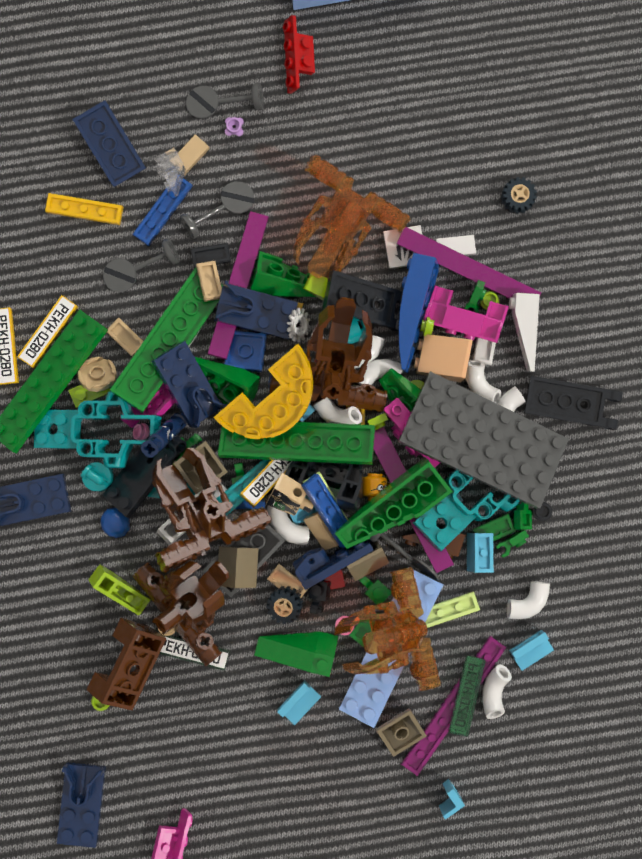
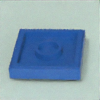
[224,331,267,372]

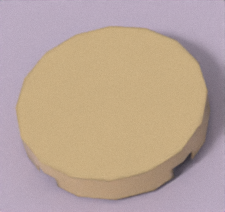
[78,357,117,392]

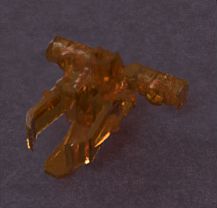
[293,154,411,278]
[335,567,441,691]

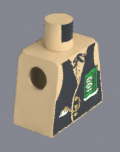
[266,473,314,515]

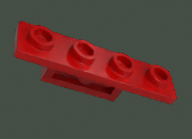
[283,15,315,94]

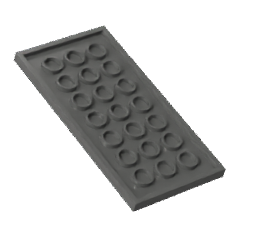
[398,371,569,509]

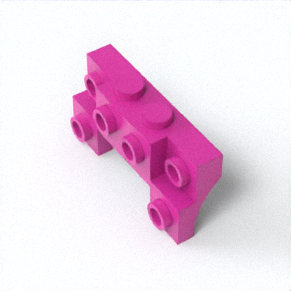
[423,286,509,343]

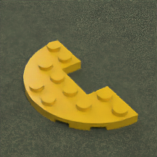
[213,344,313,439]

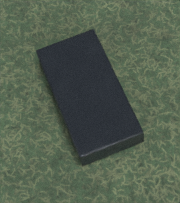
[191,243,231,269]

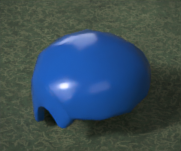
[101,507,130,538]

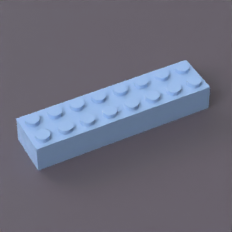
[339,567,444,728]

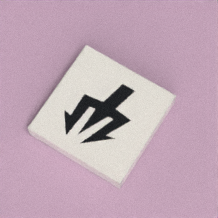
[383,225,422,269]

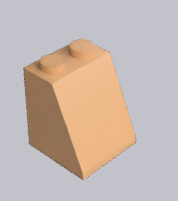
[413,335,473,383]

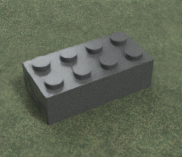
[203,524,285,597]

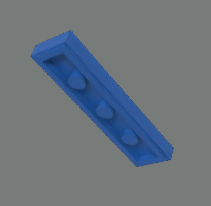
[133,174,193,246]
[301,474,347,548]

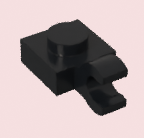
[308,580,331,614]

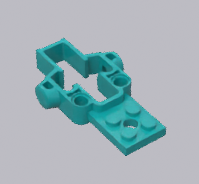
[34,392,162,468]
[413,470,520,552]

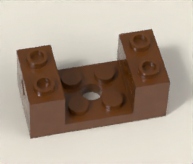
[86,618,167,711]

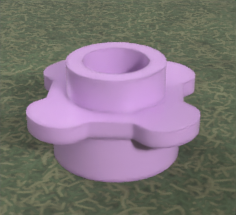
[225,117,244,136]

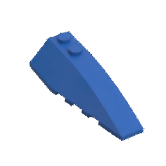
[399,253,440,373]

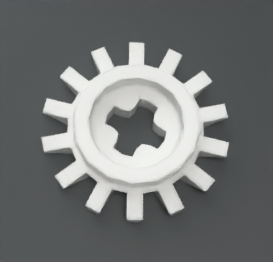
[287,308,310,342]

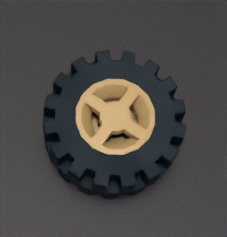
[501,177,537,214]
[266,586,303,624]

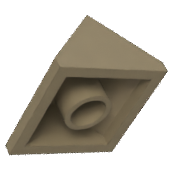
[174,440,228,494]
[347,541,389,581]
[218,546,259,588]
[376,708,426,757]

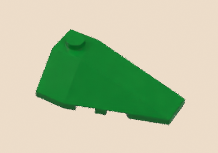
[250,251,316,297]
[195,357,260,405]
[379,368,421,412]
[254,631,338,677]

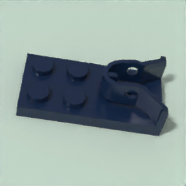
[72,100,146,187]
[214,280,298,340]
[151,341,227,428]
[0,474,71,526]
[293,540,373,590]
[57,762,106,848]

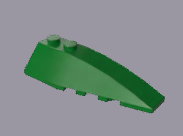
[335,457,453,549]

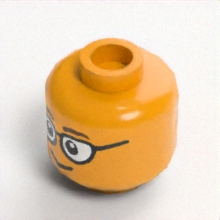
[363,473,387,500]

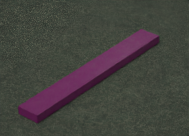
[208,211,269,360]
[396,227,541,299]
[374,427,454,574]
[401,636,506,776]

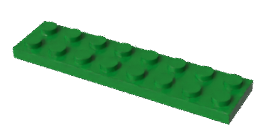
[110,267,223,413]
[0,309,108,454]
[218,422,375,465]

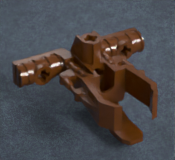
[270,297,387,412]
[152,448,272,573]
[133,561,229,667]

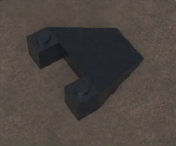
[285,422,363,513]

